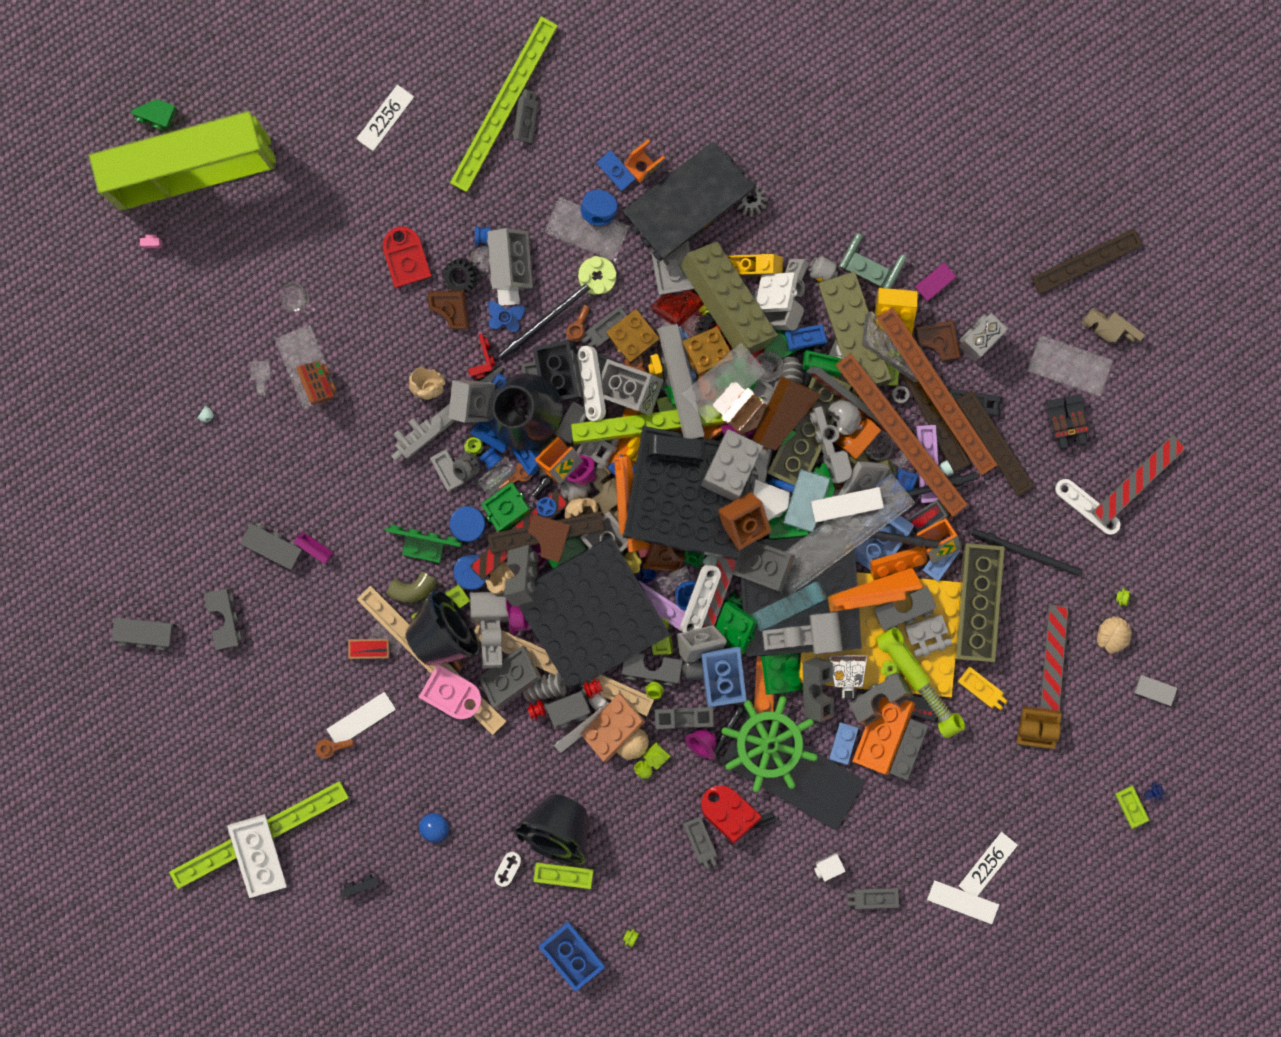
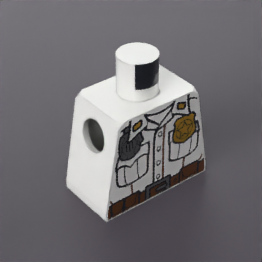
[829,656,867,698]

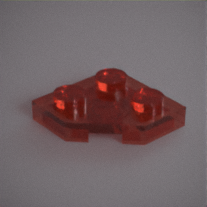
[650,291,704,327]

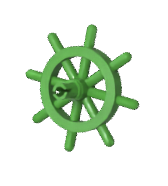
[721,696,818,793]

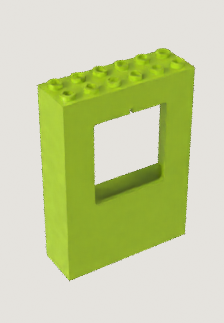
[89,111,276,211]

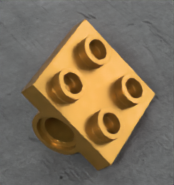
[606,309,660,363]
[682,327,734,376]
[1016,706,1062,749]

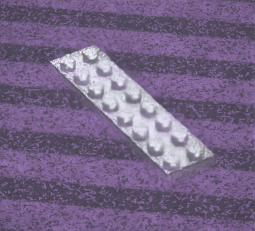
[784,474,915,595]

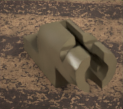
[1081,308,1145,343]
[592,466,618,521]

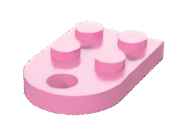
[419,664,481,719]

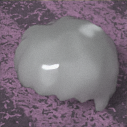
[828,400,861,435]

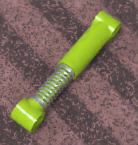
[877,627,965,738]

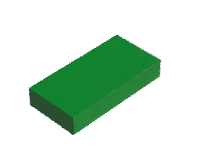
[802,350,842,377]

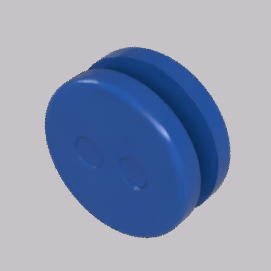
[580,190,618,226]
[449,506,486,542]
[453,554,490,590]

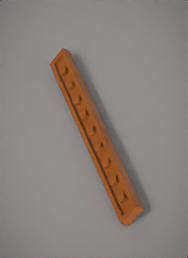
[876,307,997,476]
[835,353,968,517]

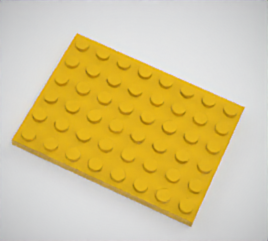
[799,572,961,697]

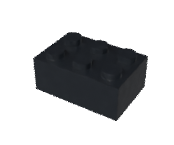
[533,340,583,402]

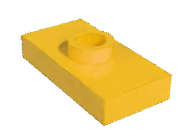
[648,354,663,379]

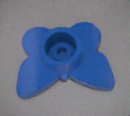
[489,301,525,332]

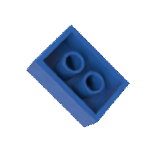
[538,920,605,992]

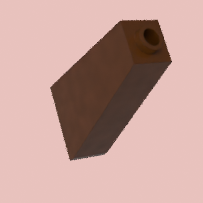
[752,376,821,451]

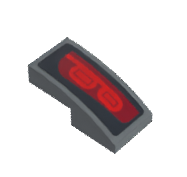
[906,499,949,536]

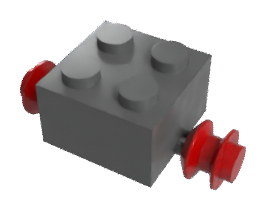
[527,678,603,729]

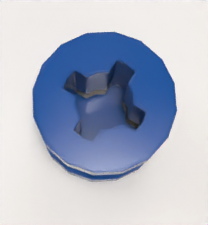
[475,226,491,246]
[479,447,503,470]
[537,497,556,518]

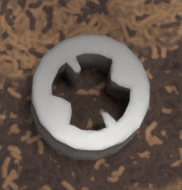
[892,386,909,404]

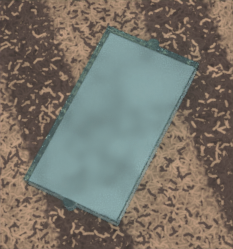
[783,469,831,533]

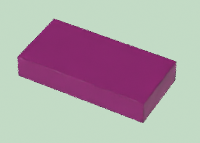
[914,263,956,302]
[293,532,334,564]

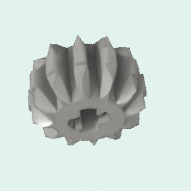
[737,185,768,217]

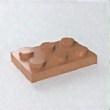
[581,694,645,762]

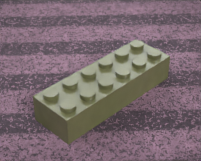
[679,242,778,359]
[818,271,891,395]
[767,376,851,485]
[955,543,1004,662]

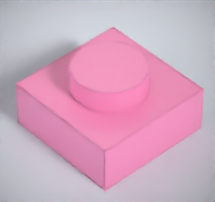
[140,235,162,249]

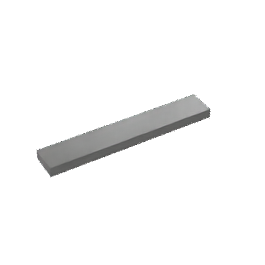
[658,324,704,439]

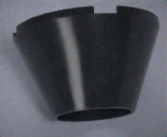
[488,373,563,450]
[405,590,479,666]
[514,794,587,865]

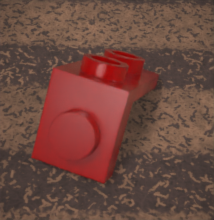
[468,333,495,380]

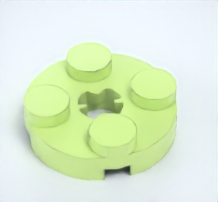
[578,256,616,295]

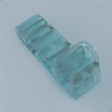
[751,581,827,632]

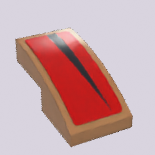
[348,639,389,659]

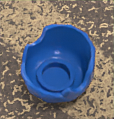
[675,580,696,611]
[419,813,450,843]

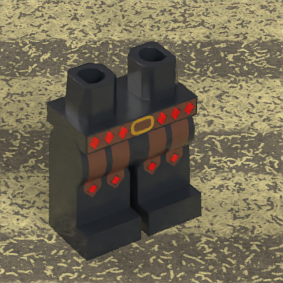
[1043,393,1089,449]

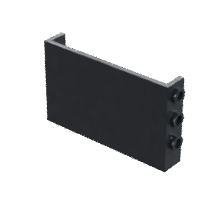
[623,141,757,266]

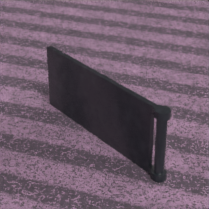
[714,705,865,830]

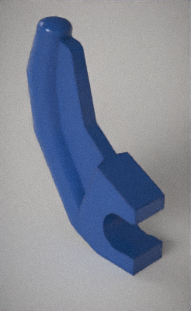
[766,477,796,493]

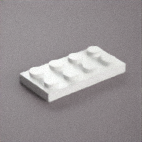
[228,814,287,898]

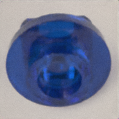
[637,563,657,583]
[1144,782,1164,801]

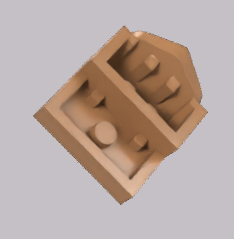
[714,382,767,436]

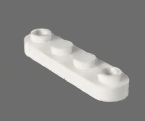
[577,346,606,421]
[1055,479,1120,535]
[680,564,721,633]

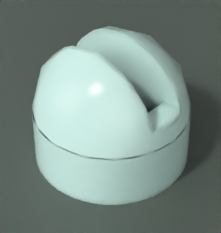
[197,406,214,423]
[939,460,954,477]

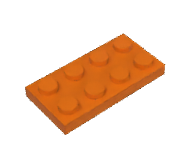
[852,697,915,775]

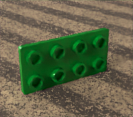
[385,525,463,563]

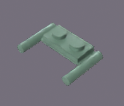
[839,233,907,289]

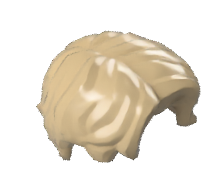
[409,366,445,400]
[564,498,598,519]
[485,562,515,594]
[1097,616,1132,654]
[617,728,649,760]

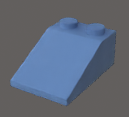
[855,505,914,570]
[701,647,746,707]

